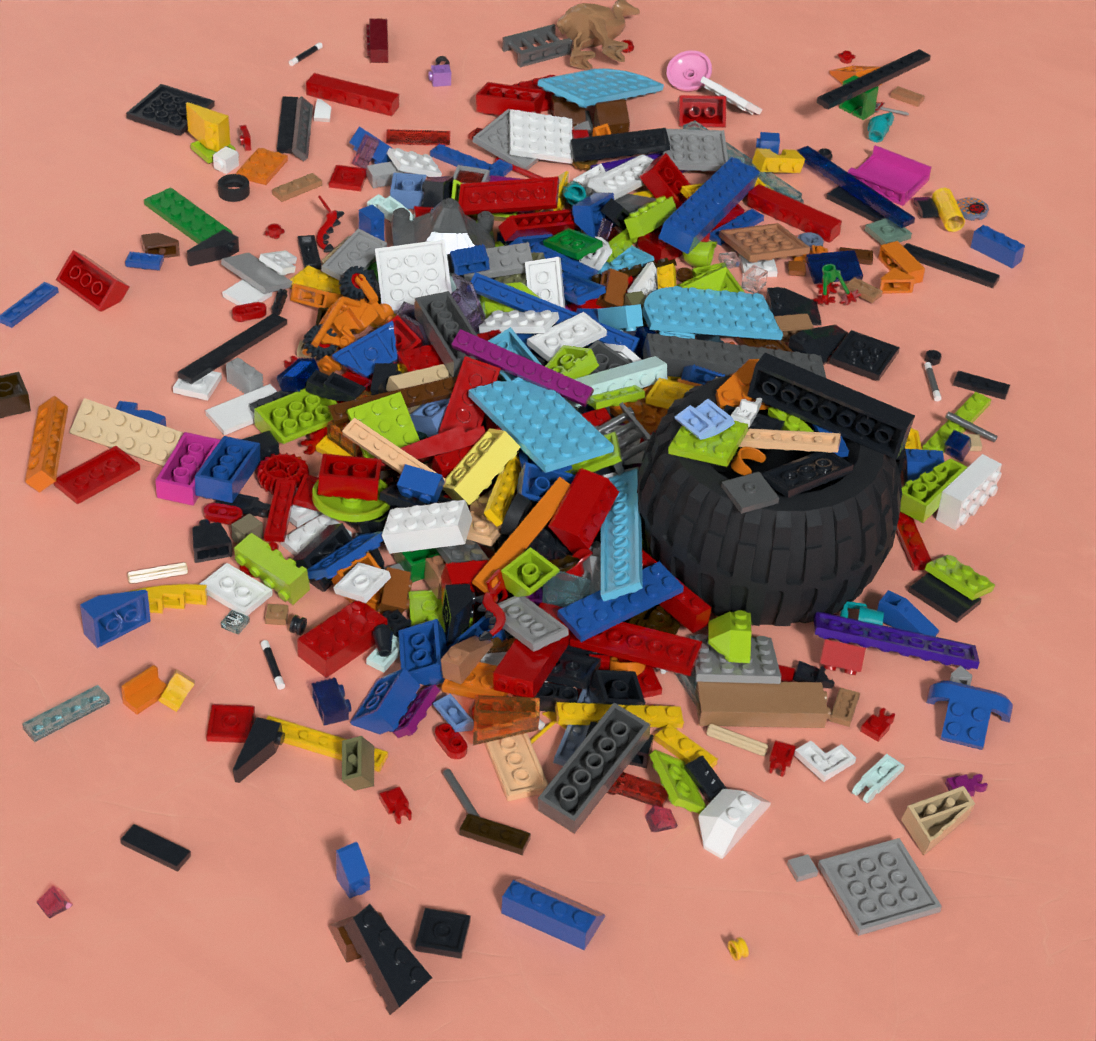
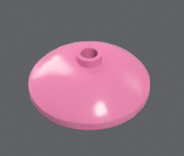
[667,50,712,91]

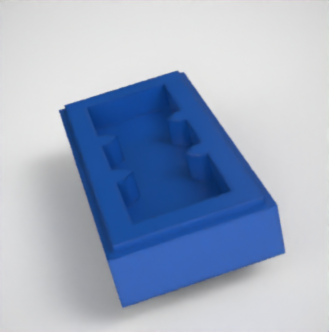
[125,252,164,270]

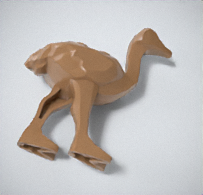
[556,0,640,70]

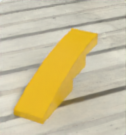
[127,584,208,614]

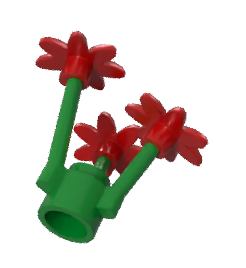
[813,264,861,305]

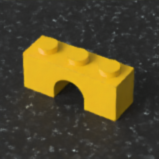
[752,148,805,173]

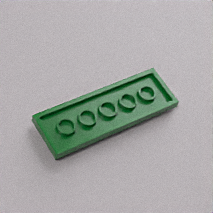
[144,187,233,244]

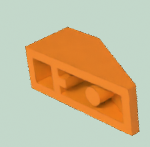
[290,283,343,308]

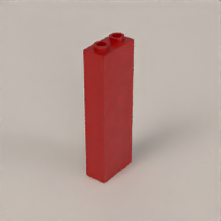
[493,602,573,699]

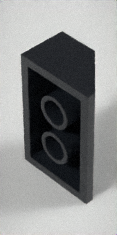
[292,523,355,592]

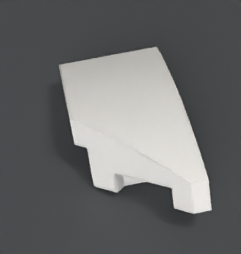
[314,99,332,122]
[731,398,762,427]

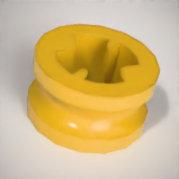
[728,937,749,961]

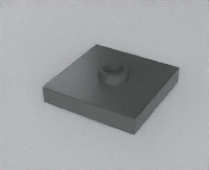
[721,472,779,514]

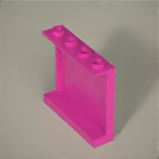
[847,145,932,206]

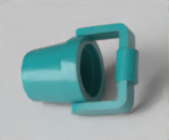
[867,112,894,143]
[562,181,589,205]
[840,602,884,625]

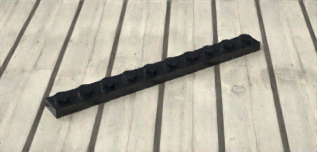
[817,49,931,109]

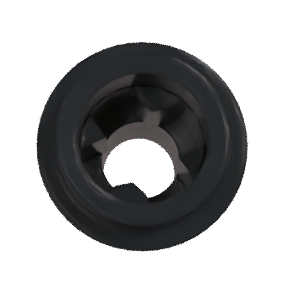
[372,624,393,657]

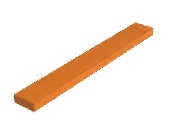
[472,477,571,593]

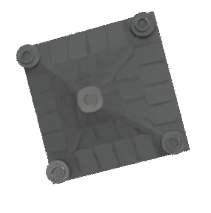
[391,198,496,285]

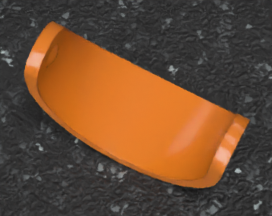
[731,447,766,476]
[609,657,646,675]

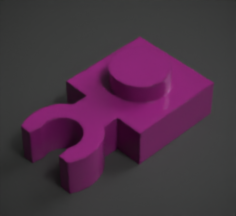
[945,774,988,797]

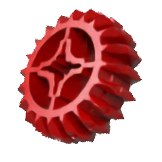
[257,452,309,495]

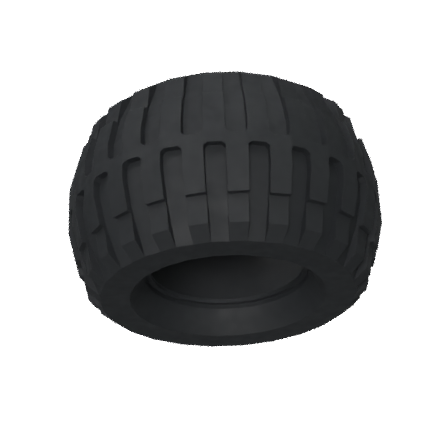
[637,375,902,626]

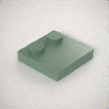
[865,216,912,245]

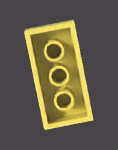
[443,428,520,505]

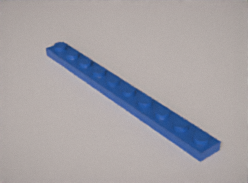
[468,272,639,353]

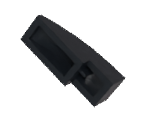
[306,370,366,402]

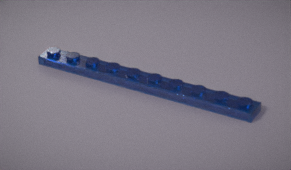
[797,146,915,228]

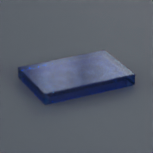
[805,250,863,284]

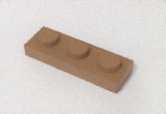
[272,173,322,202]

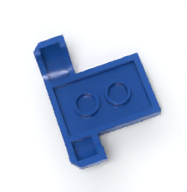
[926,681,1013,750]

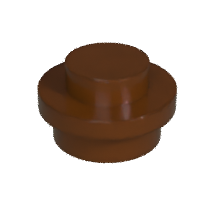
[676,267,693,282]

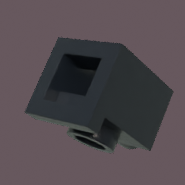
[383,609,411,638]

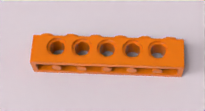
[25,395,68,493]

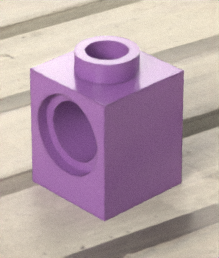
[428,64,451,87]

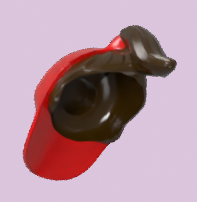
[547,548,593,583]

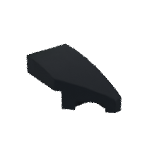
[793,661,835,688]

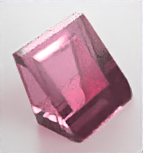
[645,806,678,832]
[37,885,73,918]

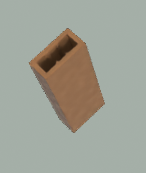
[694,682,831,728]

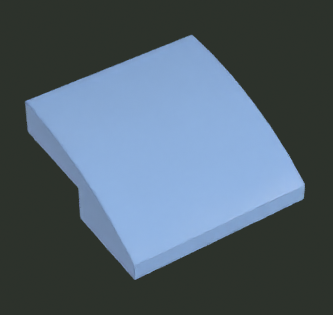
[675,399,735,440]

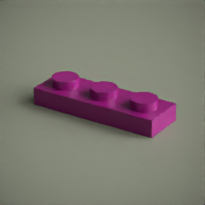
[393,684,440,738]

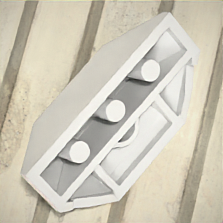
[698,789,771,859]

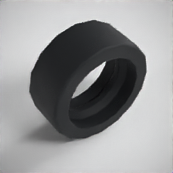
[218,174,250,202]

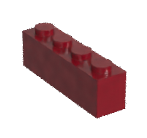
[366,18,388,63]

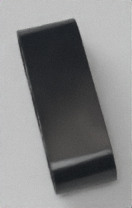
[516,683,578,712]

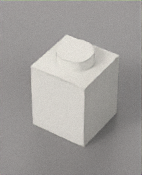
[213,146,239,174]

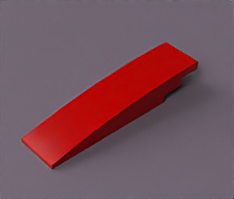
[373,425,502,470]

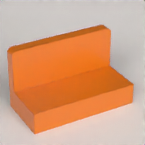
[121,665,167,715]

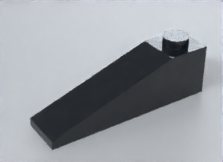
[788,324,848,365]

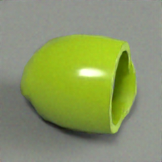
[682,241,717,268]

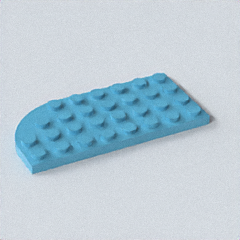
[538,68,664,108]
[642,286,783,340]
[469,381,614,473]

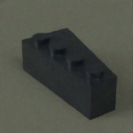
[344,904,433,1015]

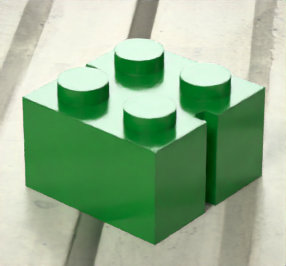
[839,75,879,120]
[393,548,441,583]

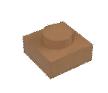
[265,604,289,625]

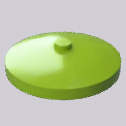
[312,479,390,522]

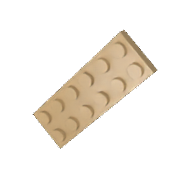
[69,398,184,467]

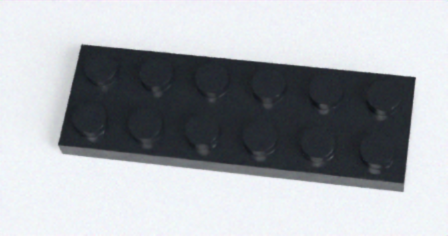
[571,127,670,162]

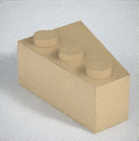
[386,364,452,414]
[901,786,975,856]

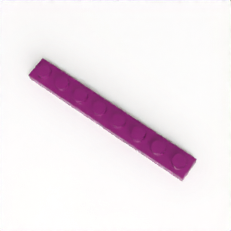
[451,329,594,407]

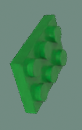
[543,228,603,260]

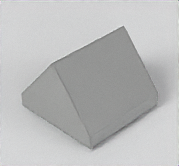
[950,665,972,685]

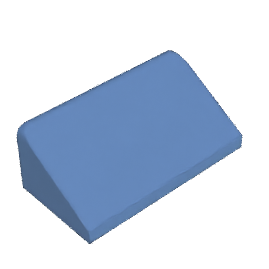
[432,693,474,732]

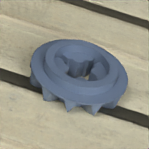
[797,232,824,248]

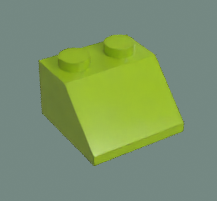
[501,547,560,597]

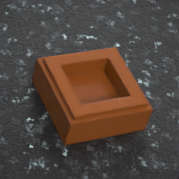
[788,261,806,276]

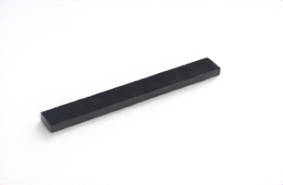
[178,313,287,384]

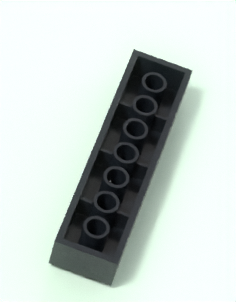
[747,353,915,460]

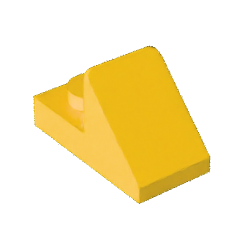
[158,669,195,712]

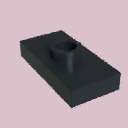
[684,755,727,803]

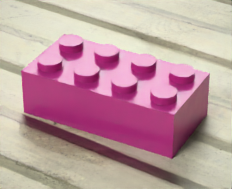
[155,432,221,506]

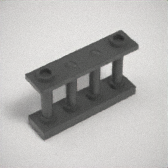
[502,24,573,67]
[588,402,651,476]

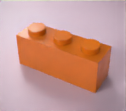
[878,241,925,284]

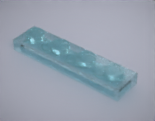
[22,685,110,742]

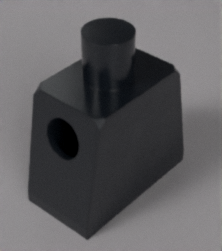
[192,519,232,563]

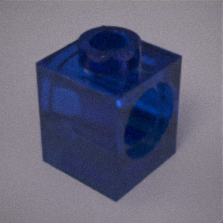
[945,430,972,462]

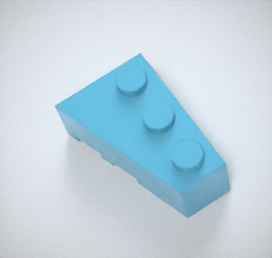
[598,304,643,332]

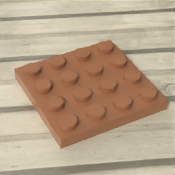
[719,223,810,263]

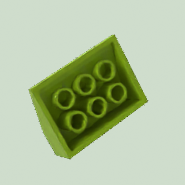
[254,388,338,444]

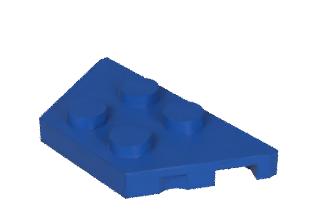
[332,321,398,378]

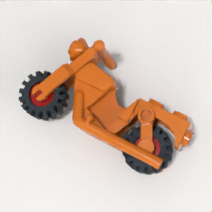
[302,266,394,373]

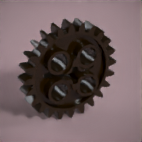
[627,604,680,635]

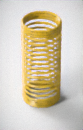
[932,187,965,232]

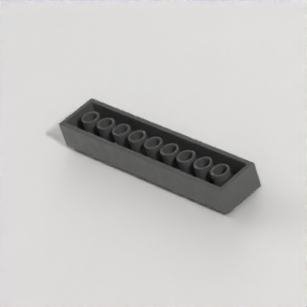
[642,333,826,378]

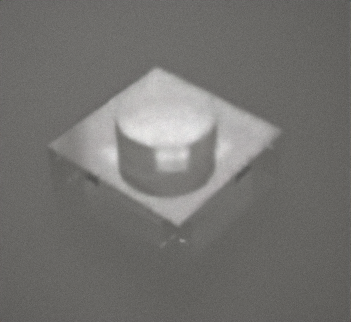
[718,252,740,269]

